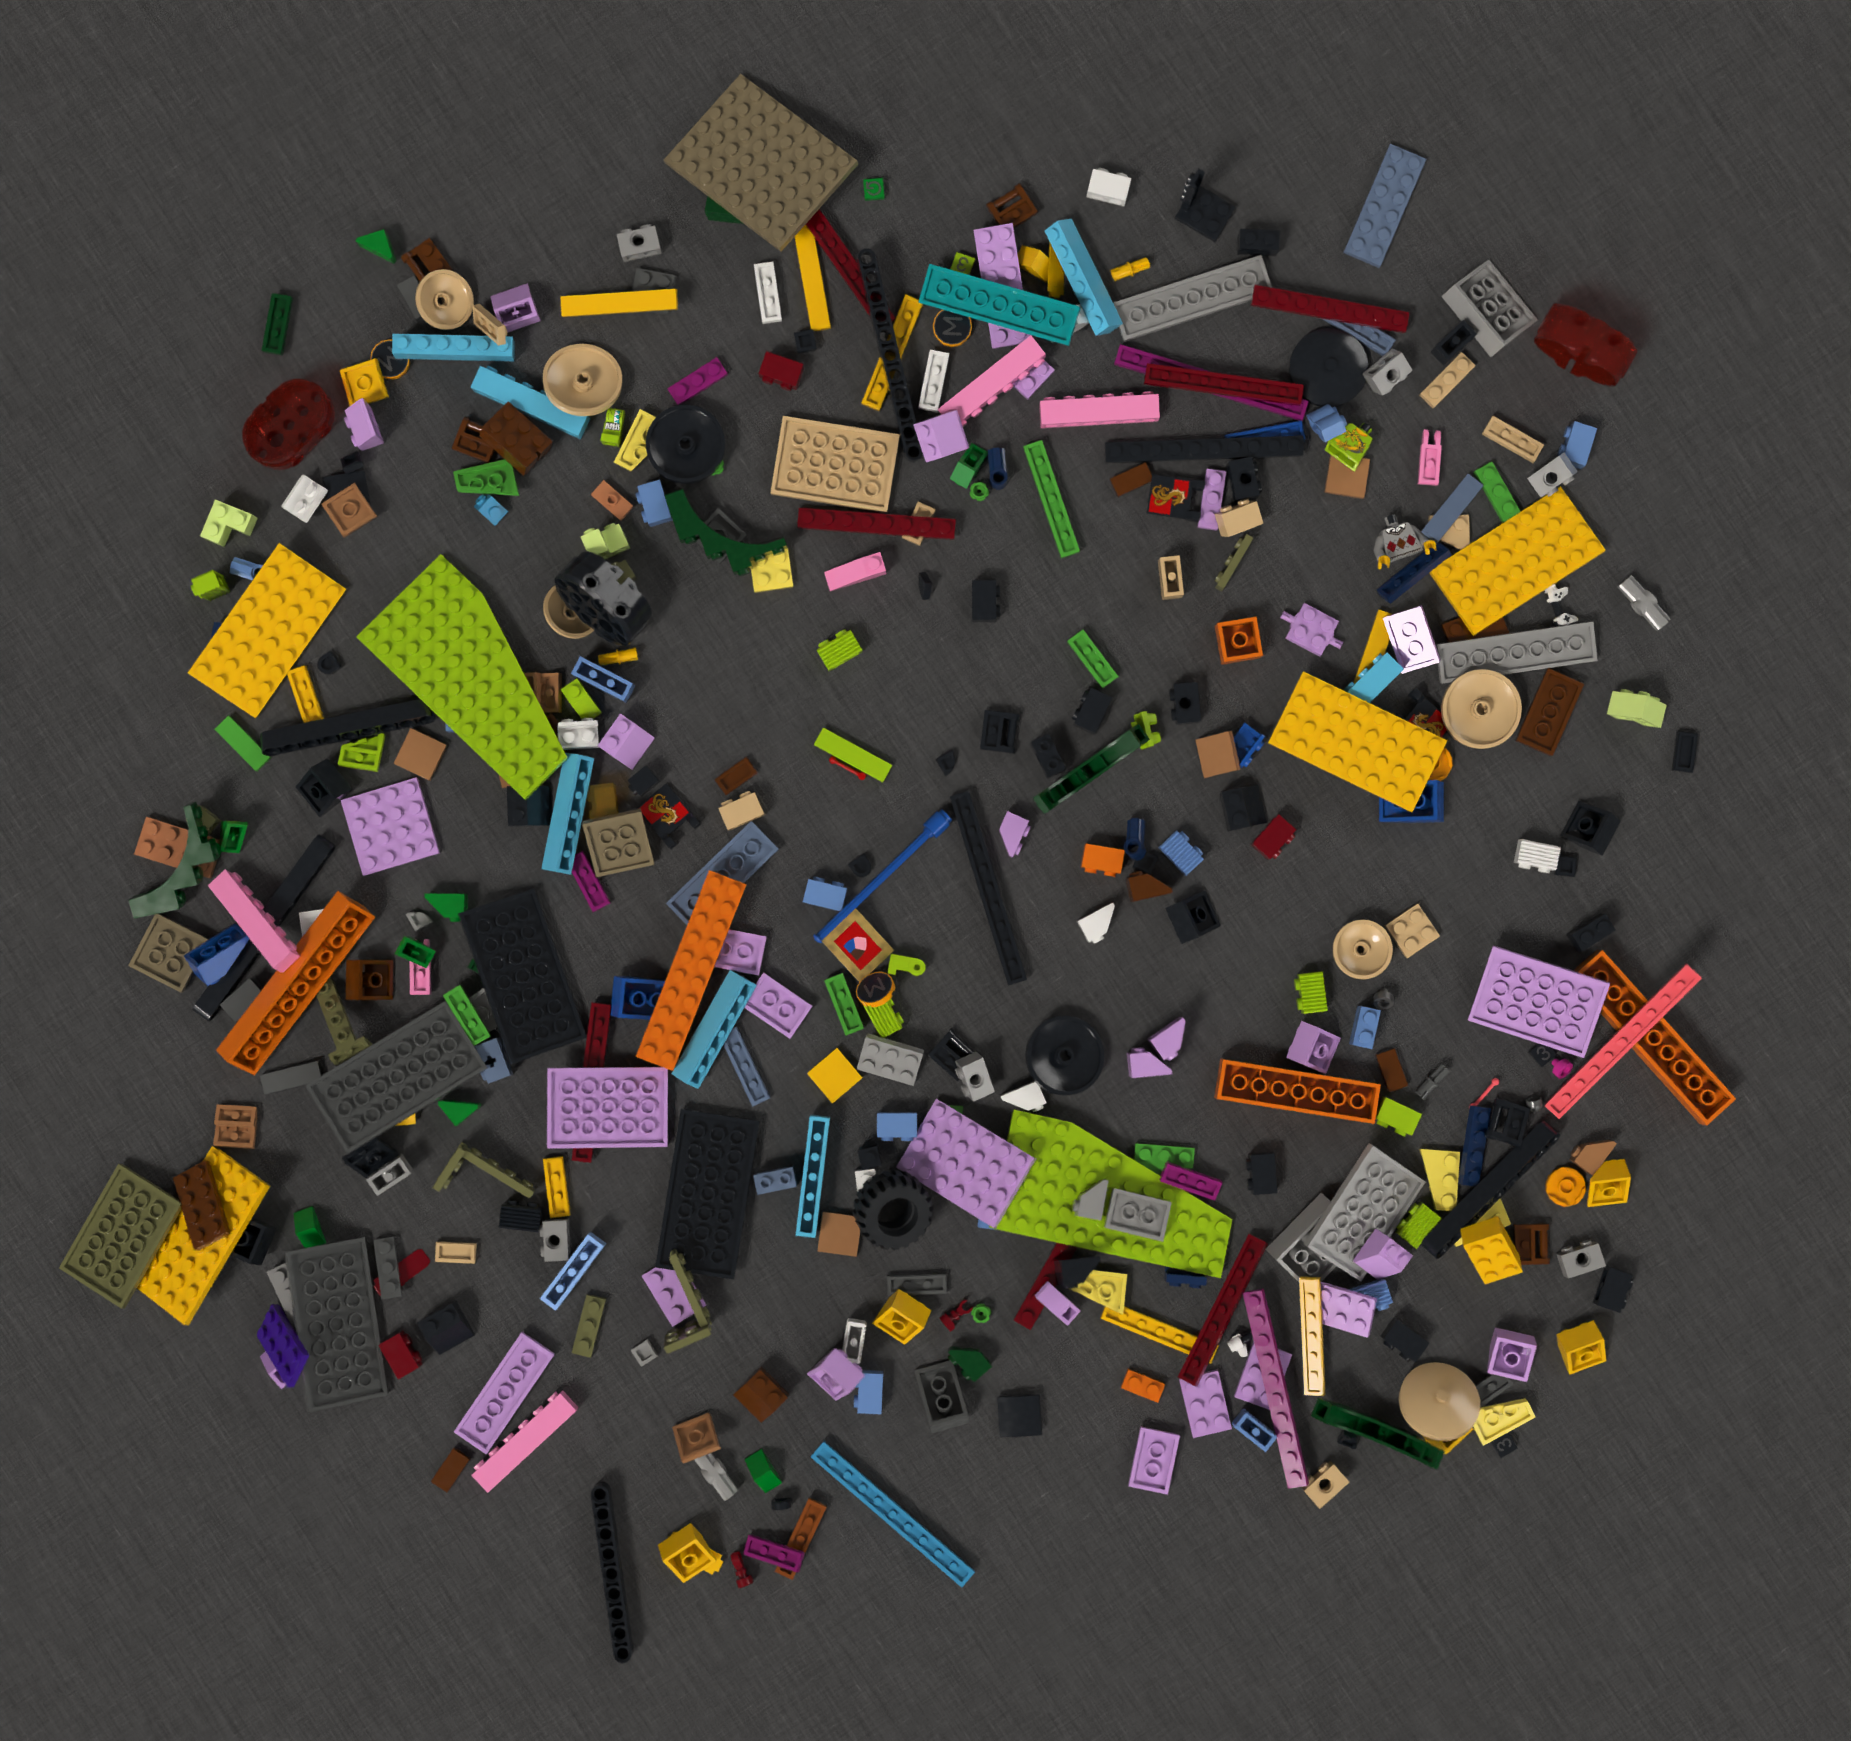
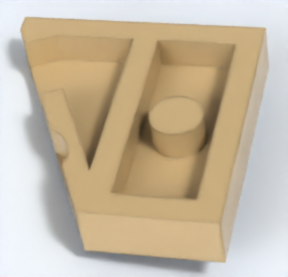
[1428,515,1470,550]

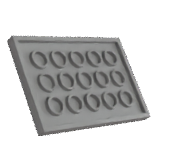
[1304,1143,1425,1281]

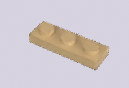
[472,304,507,346]
[1419,352,1476,408]
[1482,416,1544,463]

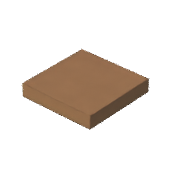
[1324,454,1370,499]
[322,483,377,538]
[394,728,447,781]
[1196,731,1240,778]
[817,1211,860,1257]
[672,1412,721,1464]

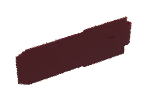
[373,1249,430,1296]

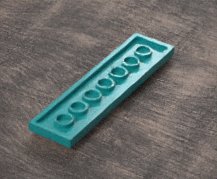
[918,264,1081,346]

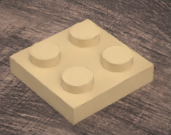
[1384,903,1440,958]

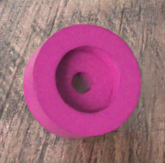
[1551,1058,1573,1079]

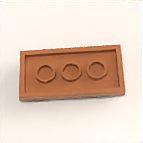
[134,817,220,878]

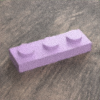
[1197,469,1226,531]

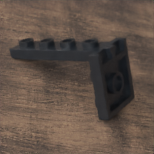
[1175,168,1236,242]
[342,1137,399,1178]

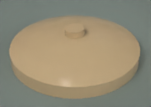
[543,344,622,416]
[1441,669,1522,749]
[1399,1362,1480,1441]

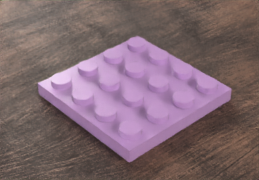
[341,777,440,876]

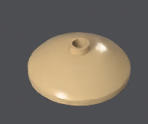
[415,269,474,330]
[543,585,594,639]
[1333,920,1393,979]

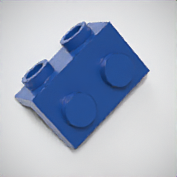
[1234,723,1265,768]

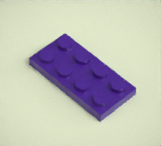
[257,1304,309,1387]

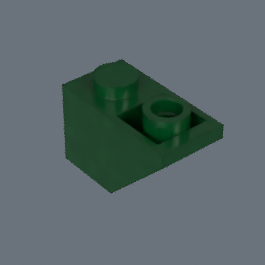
[947,1347,992,1382]

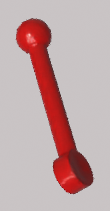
[829,756,866,780]

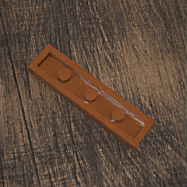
[775,1497,827,1580]

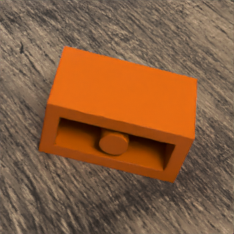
[1081,844,1125,877]

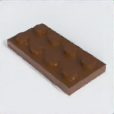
[1515,668,1584,756]
[173,1161,231,1251]

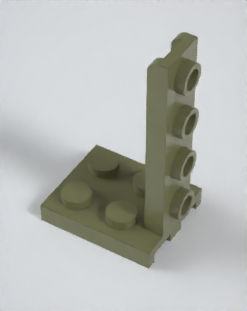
[316,977,373,1066]
[432,1142,535,1198]
[664,1248,712,1354]

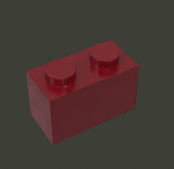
[758,351,804,391]
[1250,814,1296,860]
[378,1330,423,1380]

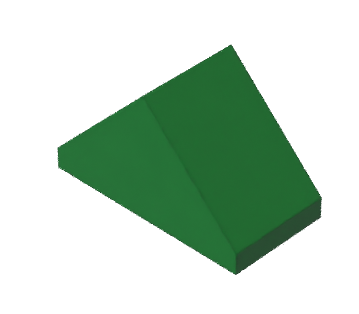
[356,229,396,264]
[219,821,248,853]
[394,936,436,968]
[438,1100,481,1126]
[293,1206,326,1248]
[745,1448,782,1494]

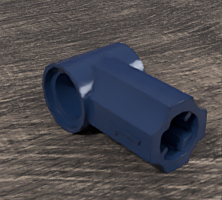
[988,448,1008,490]
[1124,818,1146,861]

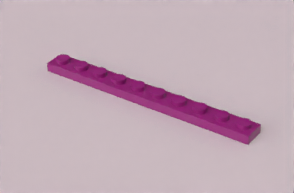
[1114,344,1308,421]
[1243,1289,1309,1488]

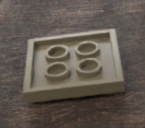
[582,808,655,877]
[128,914,209,993]

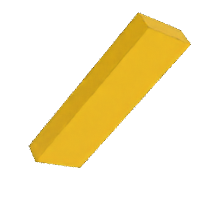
[287,665,324,723]
[543,1156,571,1218]

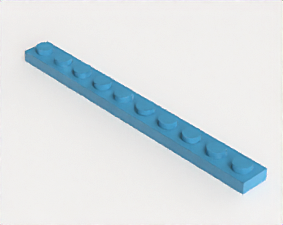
[811,1441,975,1587]

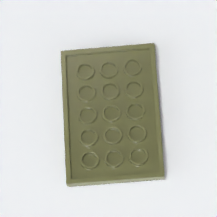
[59,1164,182,1309]

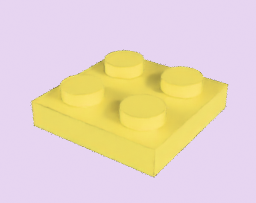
[751,548,794,593]

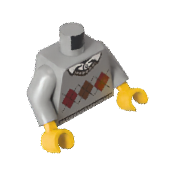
[1373,514,1437,569]

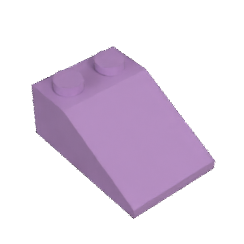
[807,1348,865,1401]

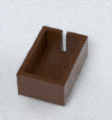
[479,401,553,476]

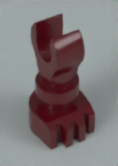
[939,1299,973,1332]
[730,1551,754,1588]

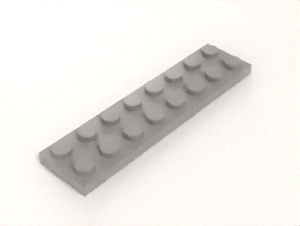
[1113,255,1272,342]
[1435,621,1598,684]

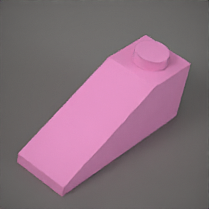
[824,552,886,591]

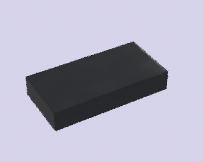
[1672,731,1698,773]

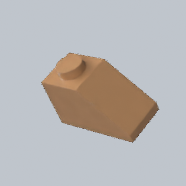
[1569,1140,1617,1175]

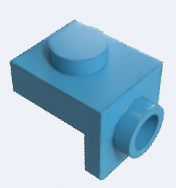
[474,494,508,526]

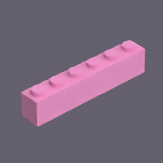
[937,335,1046,427]
[1039,391,1160,428]
[208,869,300,973]
[472,1390,579,1493]

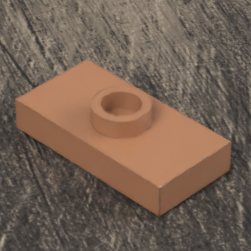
[591,480,634,521]

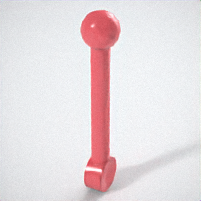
[1469,1078,1500,1109]

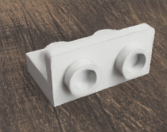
[282,474,328,523]
[557,718,599,750]

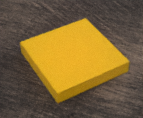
[340,358,389,406]
[807,1048,863,1104]

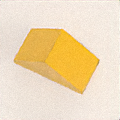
[1018,245,1049,282]

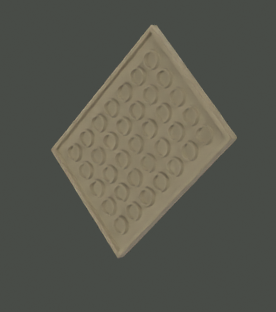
[664,74,858,252]

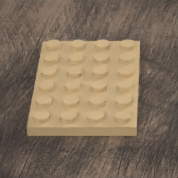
[770,416,900,513]

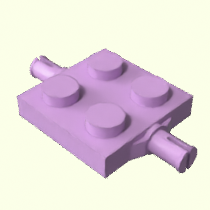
[1280,603,1343,657]

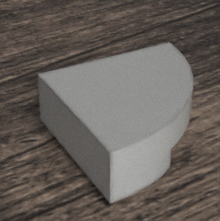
[406,912,434,932]

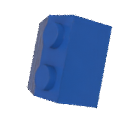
[1379,780,1444,823]
[184,923,250,986]
[610,976,666,1020]

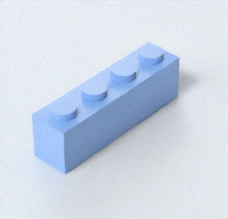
[540,1232,607,1311]

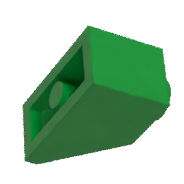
[950,443,988,489]
[425,893,468,922]

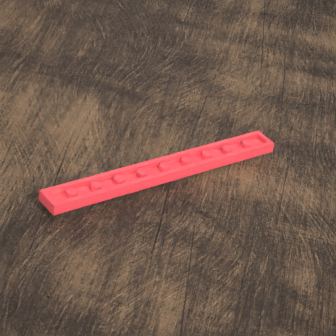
[1544,963,1702,1119]

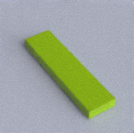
[814,728,892,783]

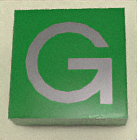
[863,178,884,201]

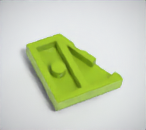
[338,733,385,772]

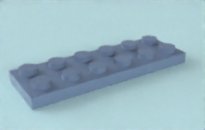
[1343,144,1426,268]
[666,821,779,925]

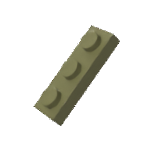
[1215,534,1253,592]
[572,1294,606,1358]

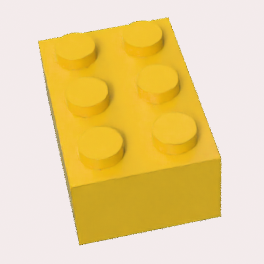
[1460,1216,1523,1284]

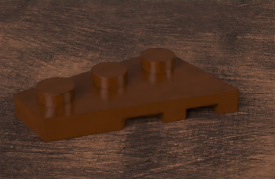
[1441,618,1509,642]

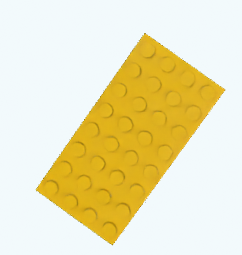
[1430,486,1606,636]
[188,543,346,718]
[1268,671,1447,812]
[137,1146,270,1325]

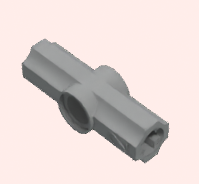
[1618,575,1671,631]
[694,1453,739,1501]

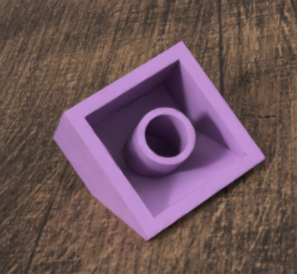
[344,398,384,451]
[913,410,970,462]
[598,714,655,770]
[1147,1017,1185,1061]
[1286,1021,1341,1074]
[1127,1047,1172,1078]
[1353,1228,1413,1280]
[1487,1327,1537,1382]

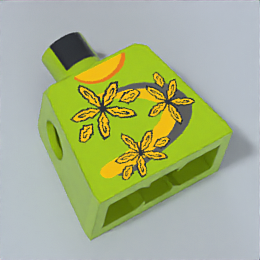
[1325,423,1373,472]

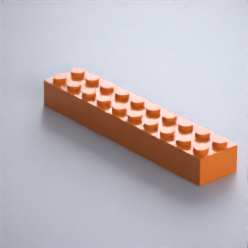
[636,870,746,1071]
[216,891,375,1075]
[1573,950,1736,1126]

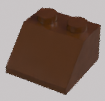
[1125,871,1173,902]
[345,960,393,1000]
[733,1366,789,1423]

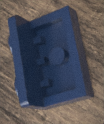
[1164,1266,1207,1288]

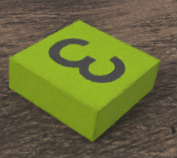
[950,252,975,275]

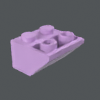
[490,283,541,333]

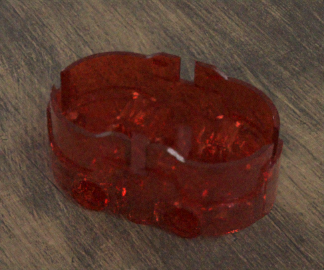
[1534,303,1638,386]
[242,379,335,470]

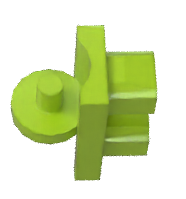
[1131,711,1161,749]

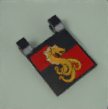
[1146,474,1205,522]
[1393,689,1448,738]
[636,783,701,849]

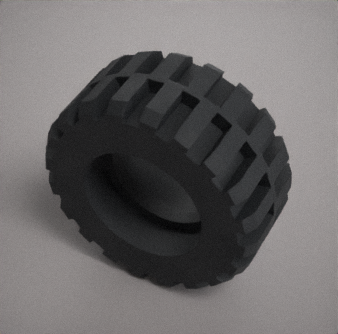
[853,1170,933,1250]

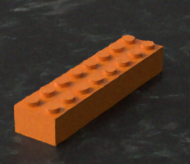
[1214,1058,1381,1124]

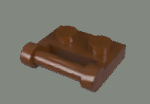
[986,184,1038,229]
[401,238,453,281]
[451,417,495,463]
[1513,1223,1550,1265]

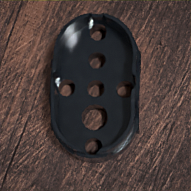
[554,551,652,647]

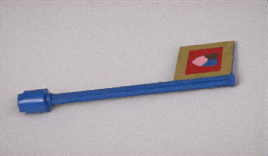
[813,809,952,982]

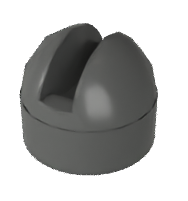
[1526,1097,1543,1112]

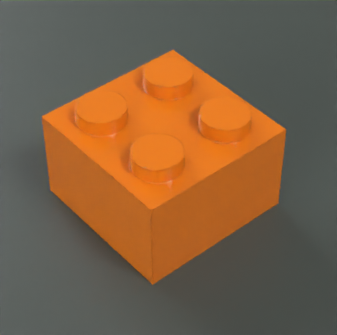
[1215,617,1263,665]

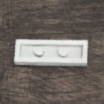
[754,262,782,324]
[918,350,949,413]

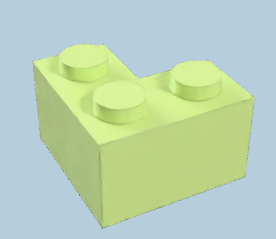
[200,500,258,547]
[580,523,630,560]
[1607,689,1667,728]

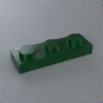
[261,293,293,356]

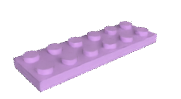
[974,223,1030,349]
[454,1331,555,1454]

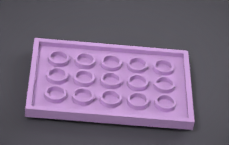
[1468,945,1610,1058]
[547,1067,668,1148]
[896,1099,1036,1229]

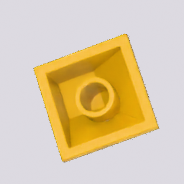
[1587,1159,1631,1207]

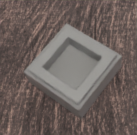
[631,1339,658,1367]

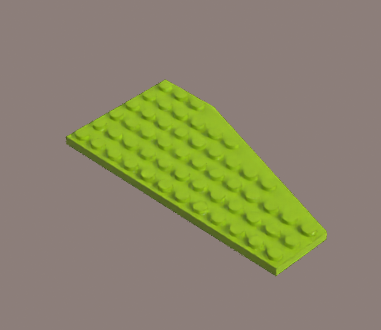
[356,554,568,800]
[988,1110,1232,1278]

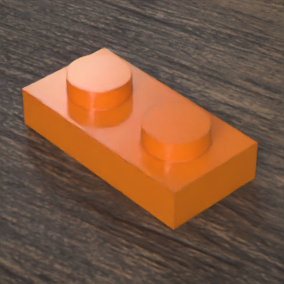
[1121,1369,1165,1403]

